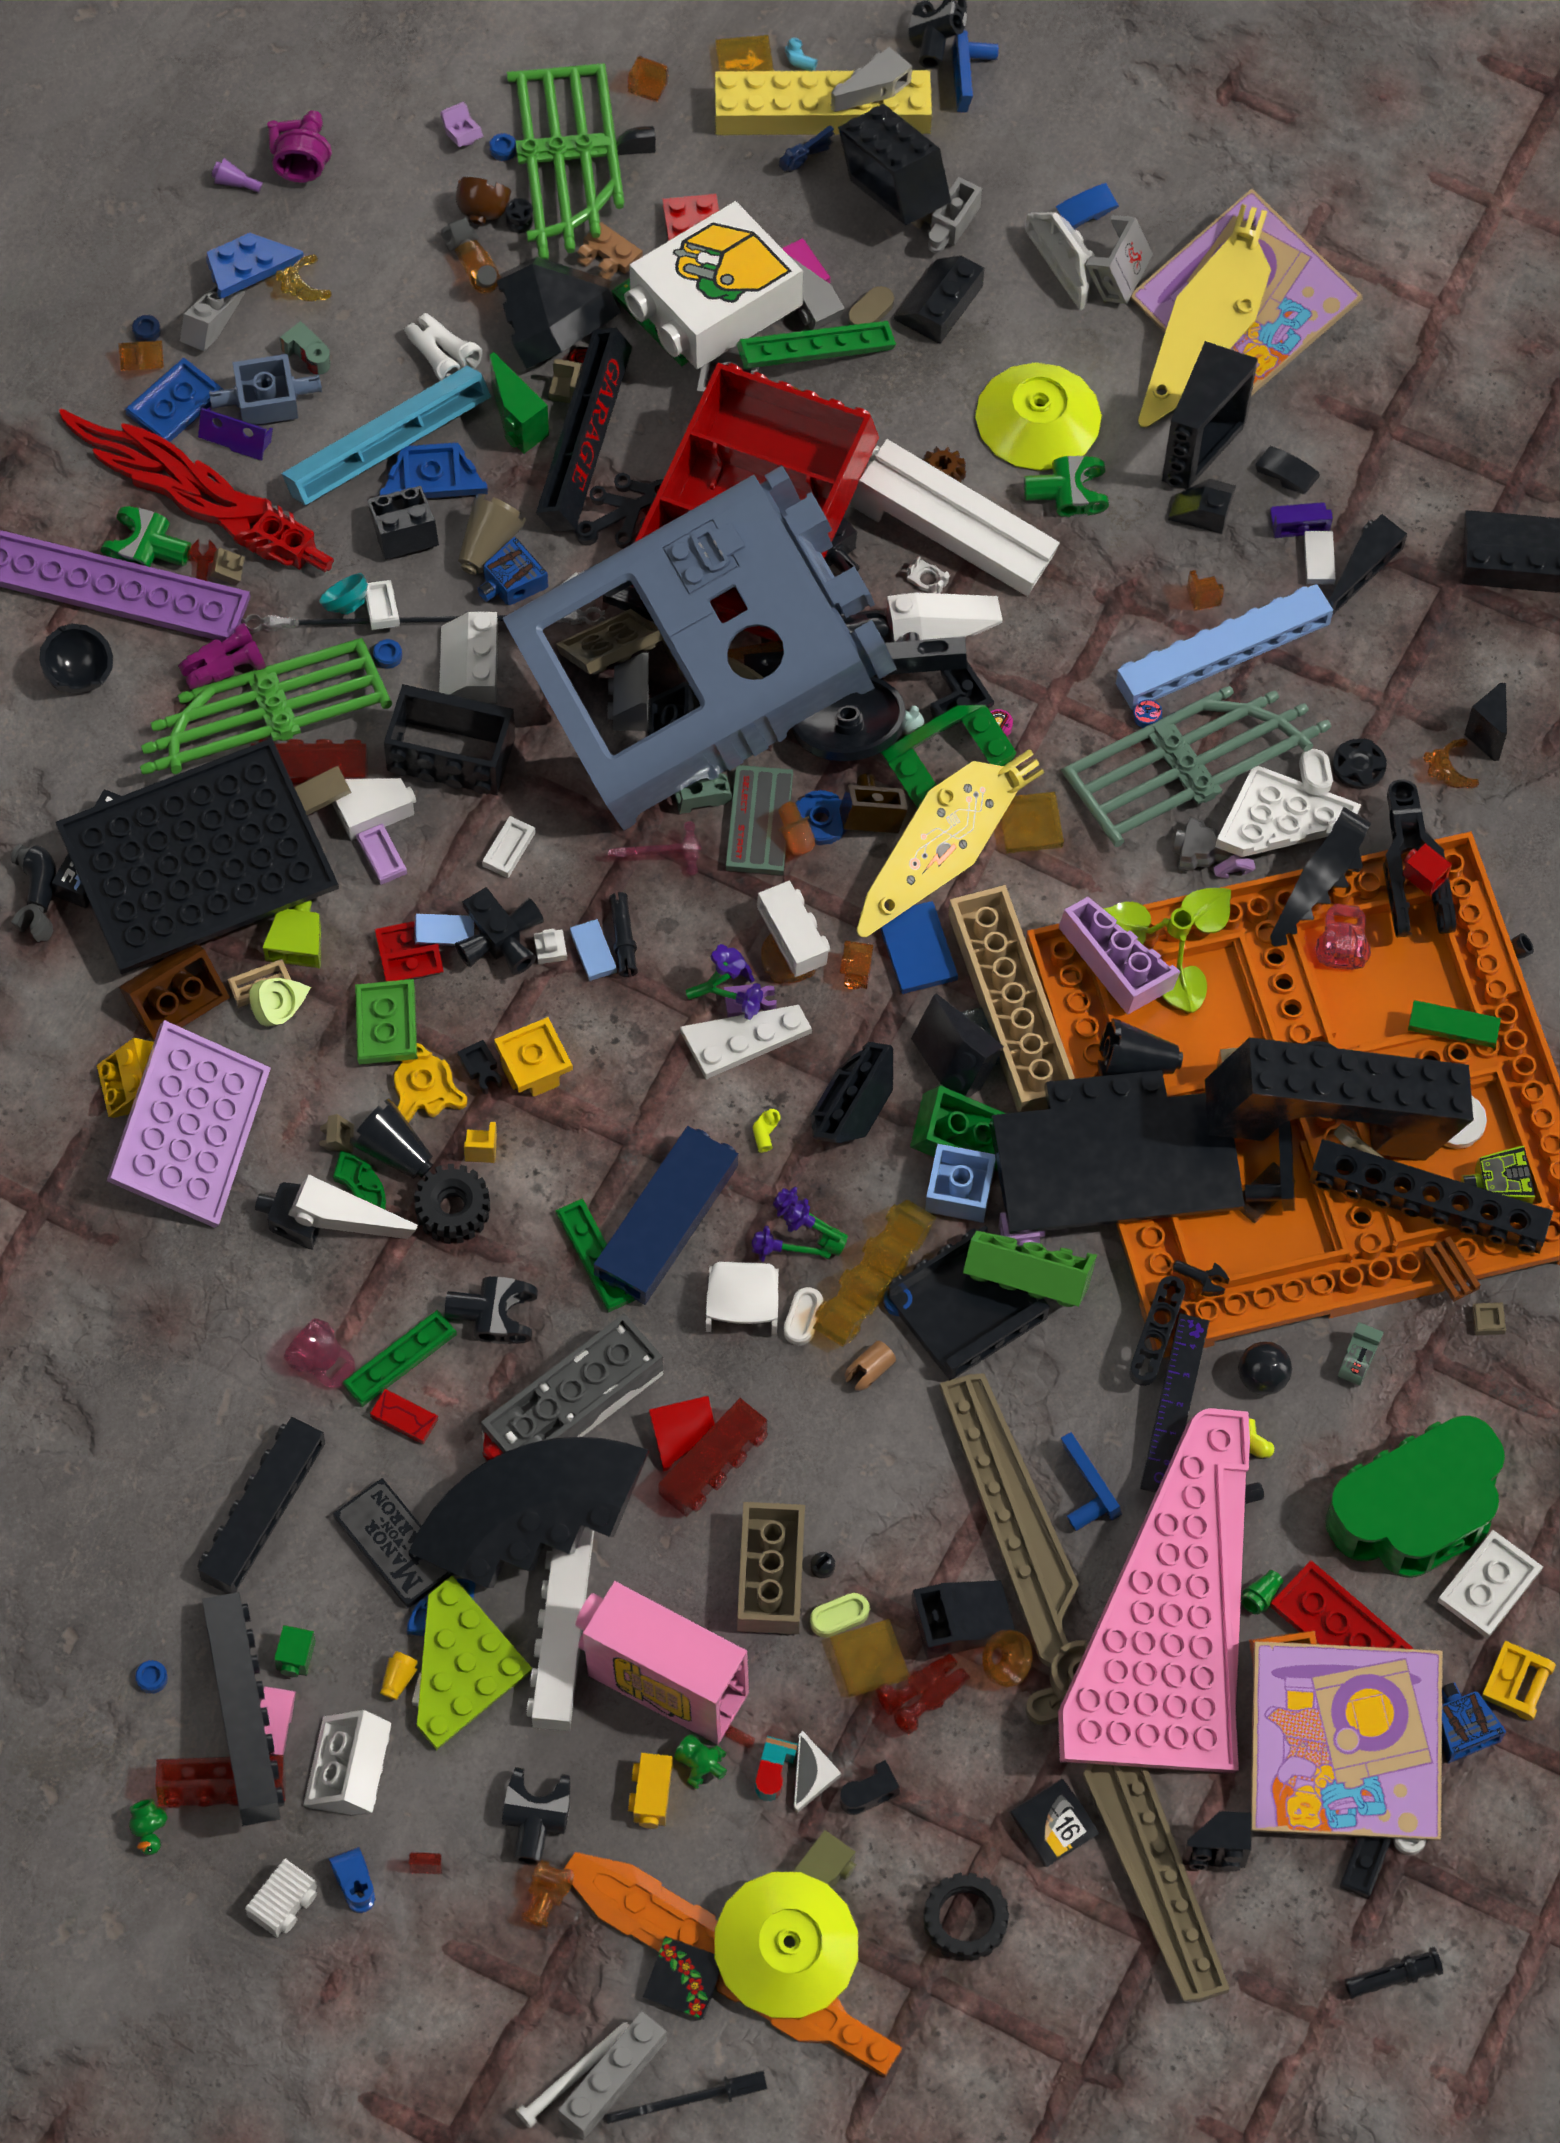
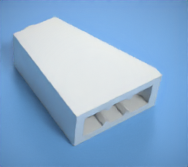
[332,778,416,841]

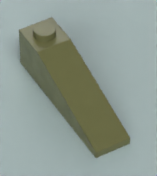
[793,1830,856,1888]

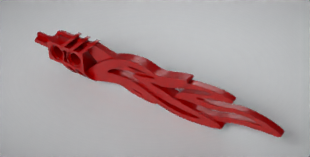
[59,409,334,572]

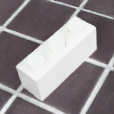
[757,880,830,977]

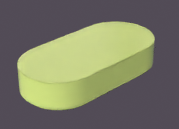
[810,1593,870,1638]

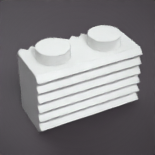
[245,1859,317,1938]

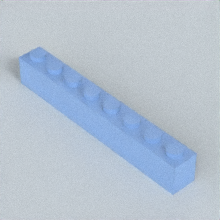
[1116,584,1333,710]

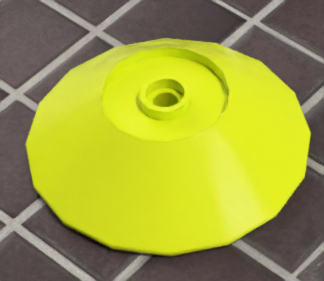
[975,362,1102,471]
[714,1872,858,2018]

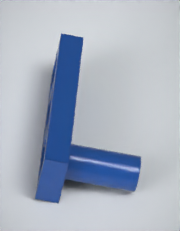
[951,31,999,112]
[1061,1432,1122,1531]

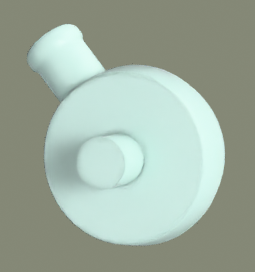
[902,706,924,735]

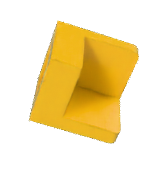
[464,1122,497,1163]

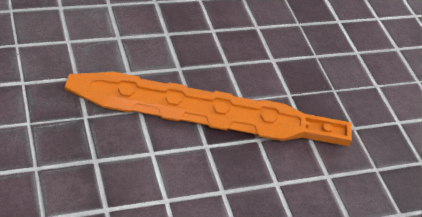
[562,1852,902,2078]

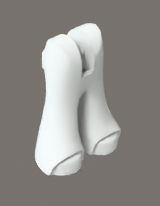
[404,313,482,381]

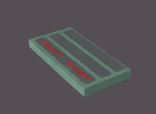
[726,765,793,875]

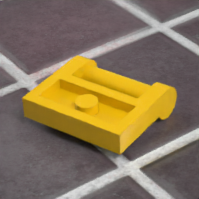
[1482,1641,1556,1721]

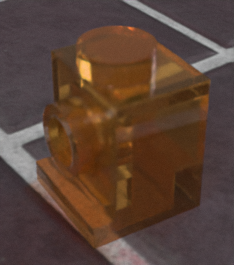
[840,941,874,989]

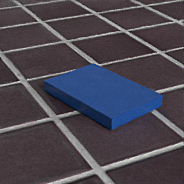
[125,358,223,442]
[880,901,958,994]

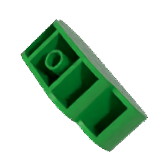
[1325,1415,1505,1578]

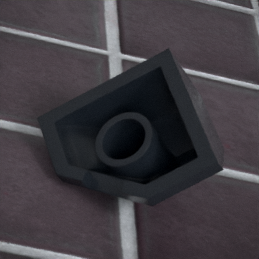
[1168,479,1236,534]

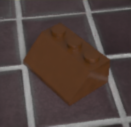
[119,944,230,1041]

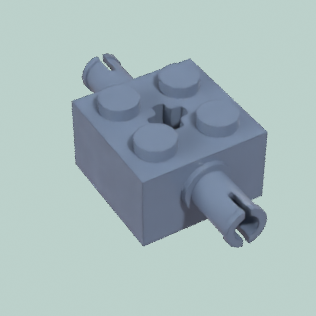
[209,354,322,425]

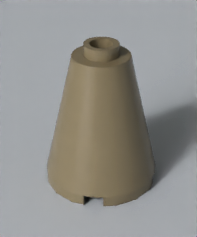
[458,494,526,576]

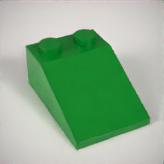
[489,352,549,454]
[910,1085,1006,1172]

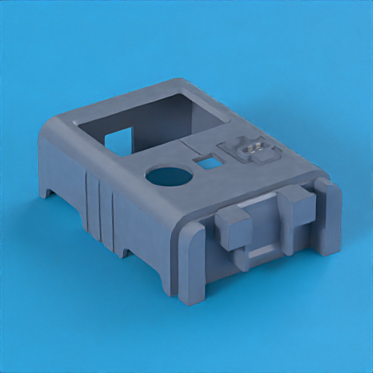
[503,465,897,830]

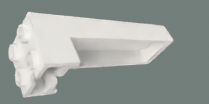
[850,439,1060,597]

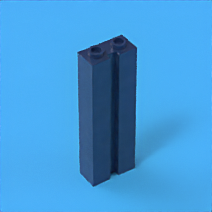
[594,1126,739,1305]

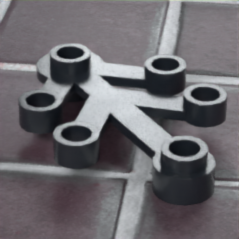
[575,473,663,549]

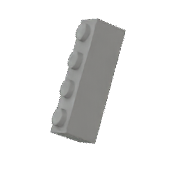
[558,2011,667,2140]

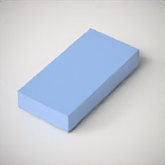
[415,914,474,946]
[570,919,617,981]

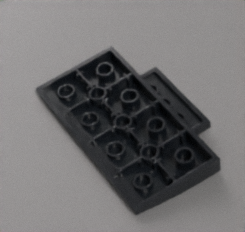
[989,1070,1245,1234]

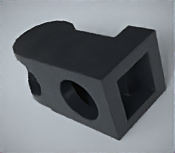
[840,1760,900,1815]

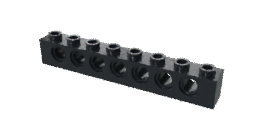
[1309,1139,1553,1254]

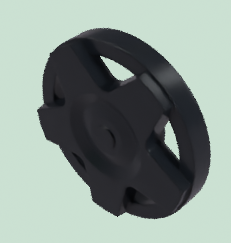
[1333,738,1387,789]

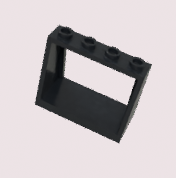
[1162,341,1258,489]

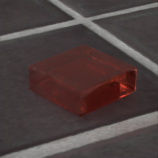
[409,1852,443,1874]

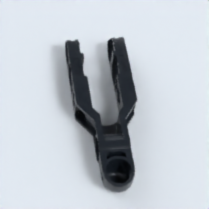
[1383,779,1456,937]

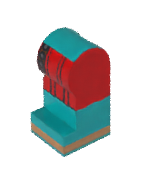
[755,1736,798,1801]

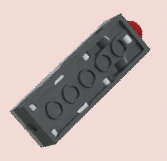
[481,1313,663,1461]

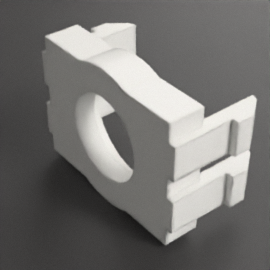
[907,556,950,594]

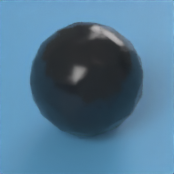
[1238,1341,1292,1395]

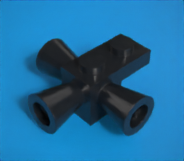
[455,887,544,975]

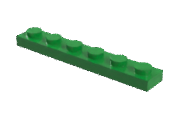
[736,321,896,369]

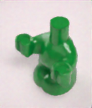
[674,1733,727,1789]

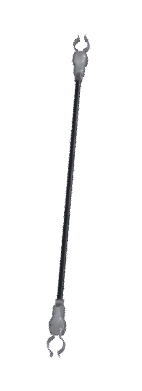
[242,607,605,633]

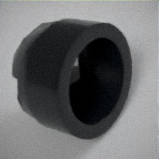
[1511,933,1534,959]
[811,1552,835,1578]

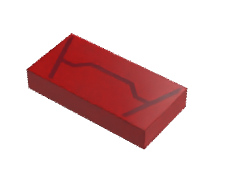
[370,1389,439,1444]

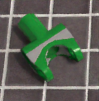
[1024,456,1109,517]
[101,506,192,567]

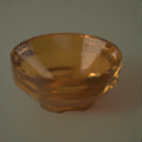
[982,1630,1032,1687]

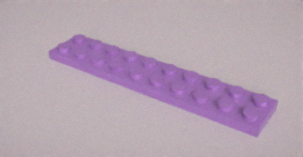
[0,530,250,642]

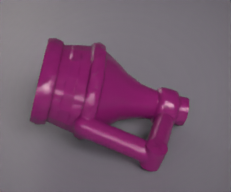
[267,110,332,182]

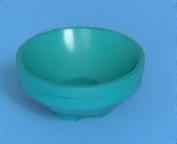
[319,573,368,615]

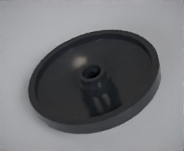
[792,677,906,761]

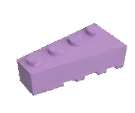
[1059,897,1180,1015]

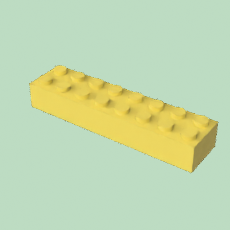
[715,70,932,135]

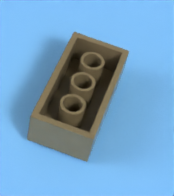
[737,1502,805,1634]

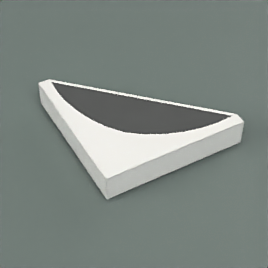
[794,1731,841,1813]

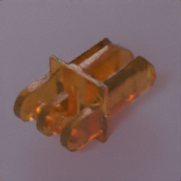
[778,801,815,856]

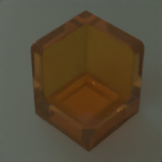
[628,56,668,102]
[119,340,164,371]
[1187,570,1224,611]

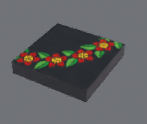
[643,1936,721,2020]

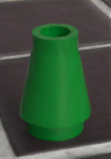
[1241,1570,1283,1615]

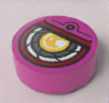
[990,709,1013,737]

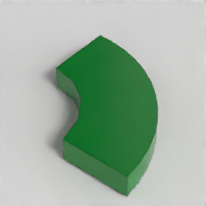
[333,1150,386,1210]

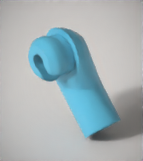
[785,38,818,71]

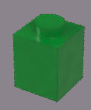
[274,1625,316,1677]

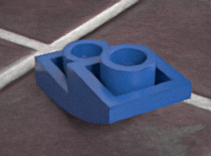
[1056,183,1119,229]

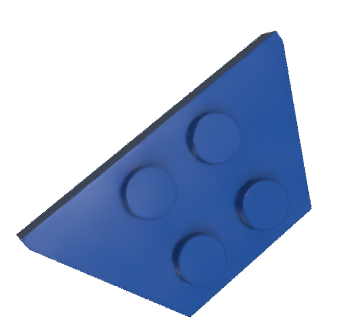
[206,233,304,299]
[380,442,488,498]

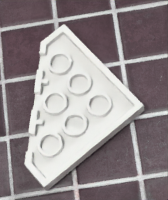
[1215,766,1361,857]

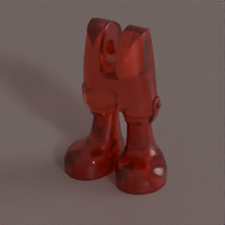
[876,1653,971,1734]

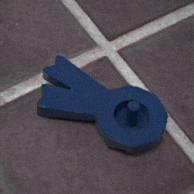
[779,125,835,172]

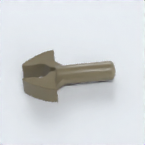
[1334,1123,1384,1158]

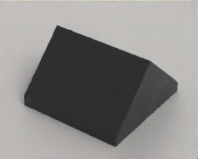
[1464,683,1507,761]

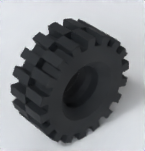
[414,1164,490,1244]

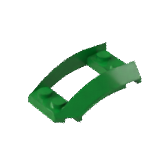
[881,705,1016,809]

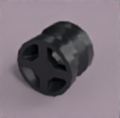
[506,198,533,233]

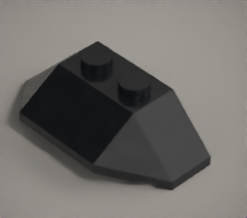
[810,1042,893,1143]

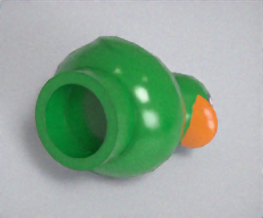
[129,1799,168,1855]

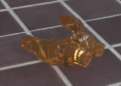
[1424,738,1479,788]

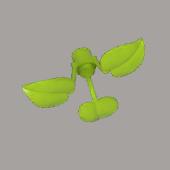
[1103,888,1231,1013]

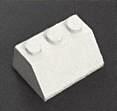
[439,612,498,703]
[303,1710,392,1815]

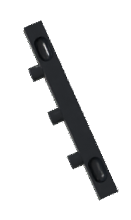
[744,632,968,678]

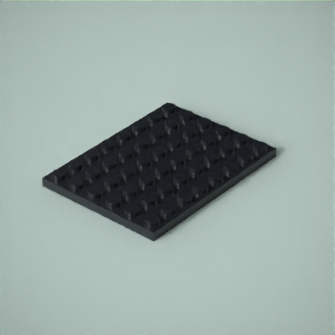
[55,738,339,974]

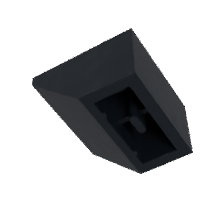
[367,486,439,560]
[1182,1811,1252,1872]

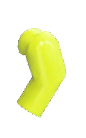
[753,1109,781,1153]
[1249,1419,1275,1458]

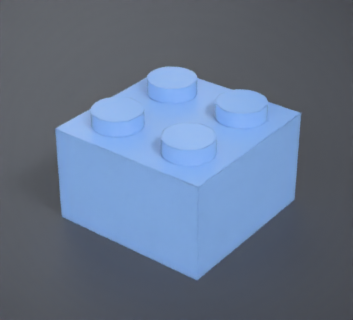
[925,1144,996,1223]

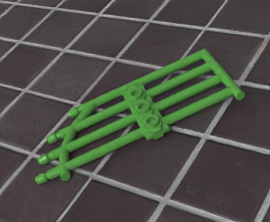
[507,63,624,260]
[140,638,392,775]

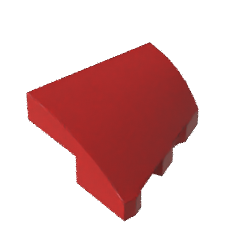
[649,1396,716,1471]

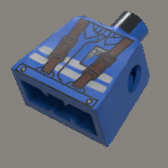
[477,537,548,605]
[1442,1682,1506,1764]

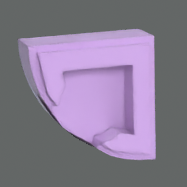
[1214,854,1256,878]

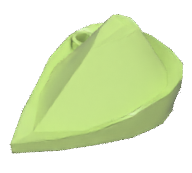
[249,978,311,1027]

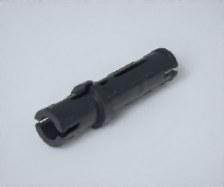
[609,892,638,977]

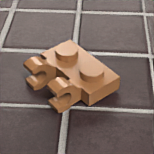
[577,222,643,280]

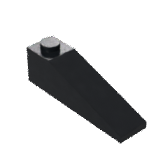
[1329,514,1407,616]

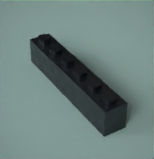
[197,1416,326,1594]

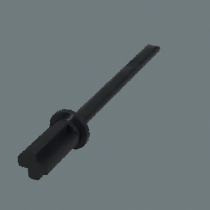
[606,2070,768,2124]

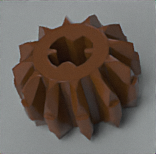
[921,446,966,483]

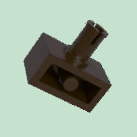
[839,774,908,833]

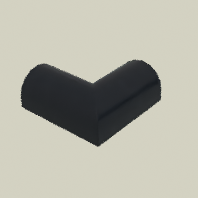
[930,661,994,731]

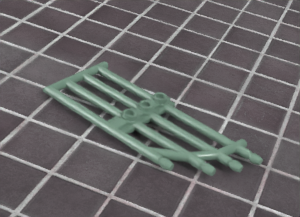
[1061,686,1331,847]

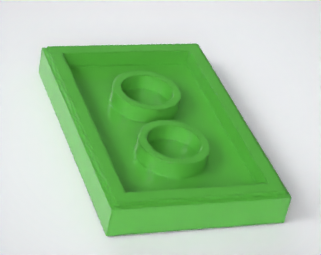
[355,979,418,1065]

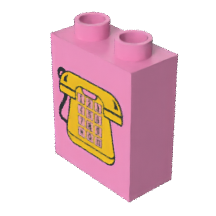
[575,1581,749,1745]

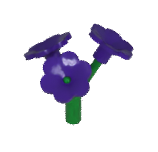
[686,944,763,1020]

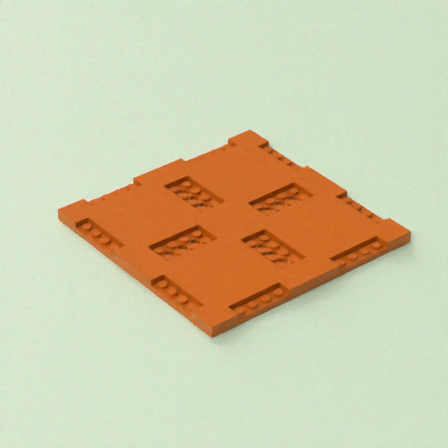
[1026,831,1560,1358]

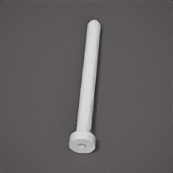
[516,2022,630,2128]

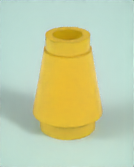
[380,1651,418,1700]

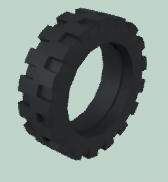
[923,1873,1009,1961]

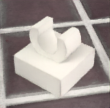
[534,929,567,964]

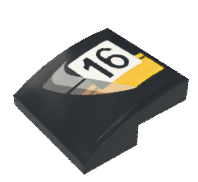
[1009,1779,1099,1867]

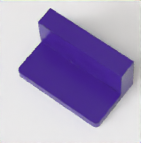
[1270,502,1333,538]

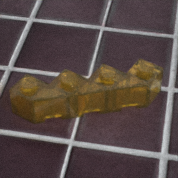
[813,1199,937,1347]

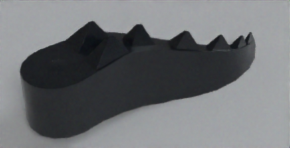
[1270,807,1371,947]

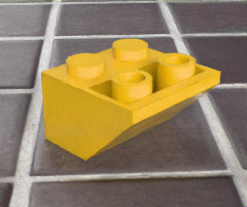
[97,1038,154,1118]

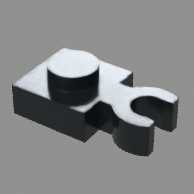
[457,1040,502,1095]

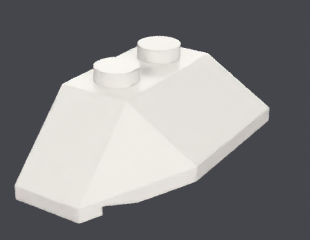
[1025,212,1096,310]

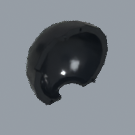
[39,623,113,693]

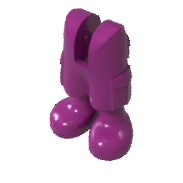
[178,623,266,690]

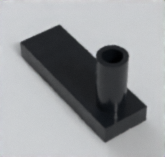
[1245,1120,1295,1211]

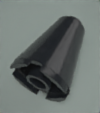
[1098,1018,1183,1076]
[350,1098,433,1179]

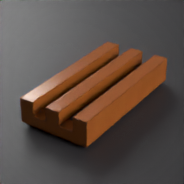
[1423,1236,1481,1302]

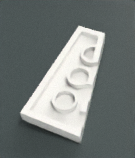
[680,1005,812,1079]

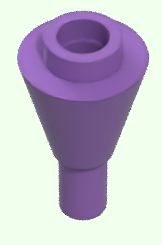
[212,158,263,193]

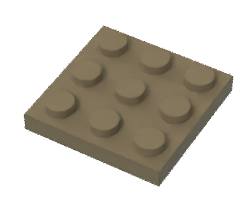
[556,609,664,674]

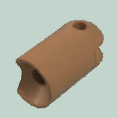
[845,1341,896,1391]

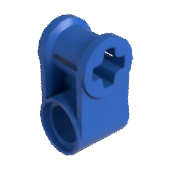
[329,1847,375,1913]

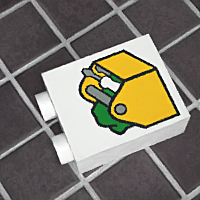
[624,201,803,369]

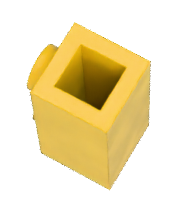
[628,1753,673,1829]

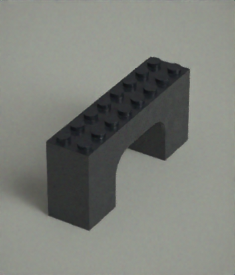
[1205,1037,1474,1160]

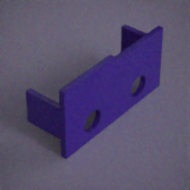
[198,407,273,461]

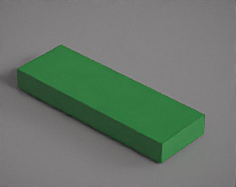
[1408,1000,1501,1048]

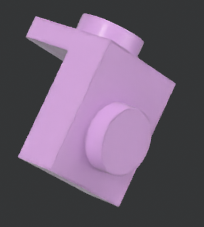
[441,102,483,147]

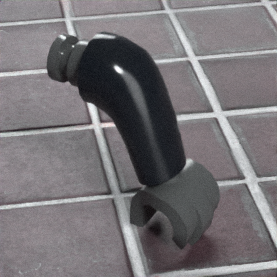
[11,844,56,942]

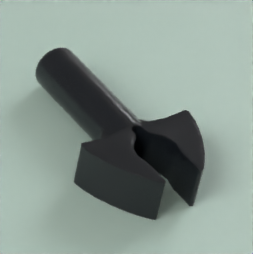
[1172,1260,1229,1296]

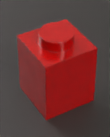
[1403,843,1452,896]

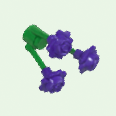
[752,1186,848,1262]

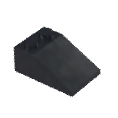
[911,993,1004,1097]

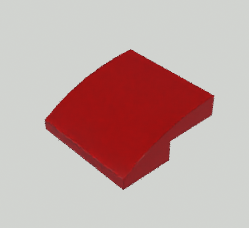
[375,921,444,982]

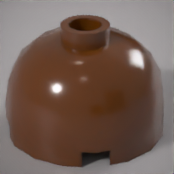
[456,177,511,225]

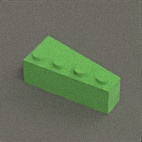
[963,1231,1097,1307]

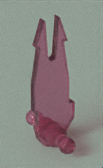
[608,821,701,875]

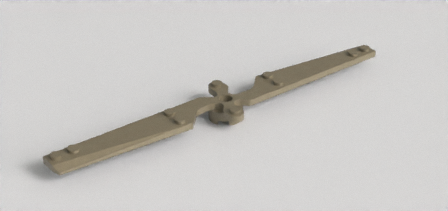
[940,1373,1230,2002]

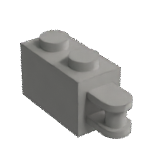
[928,177,982,253]

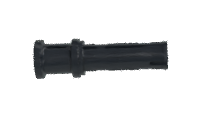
[1344,1947,1444,1999]

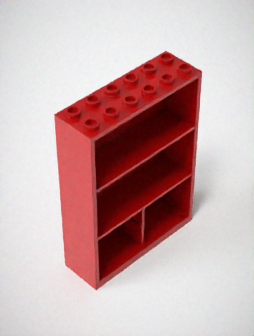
[630,362,879,645]

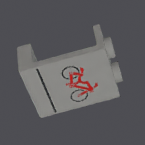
[1086,215,1153,304]

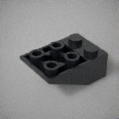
[911,1580,1017,1660]

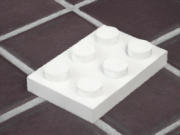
[1437,1530,1543,1639]

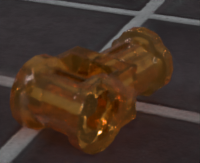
[521,1860,574,1928]

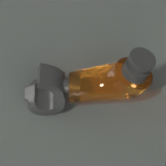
[441,218,500,294]

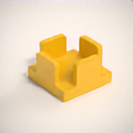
[494,1017,573,1097]

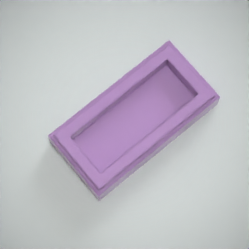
[356,823,407,885]

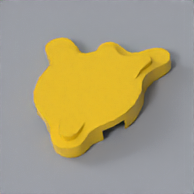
[394,1043,468,1123]

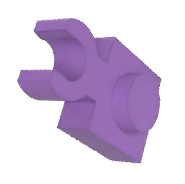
[724,984,777,1018]

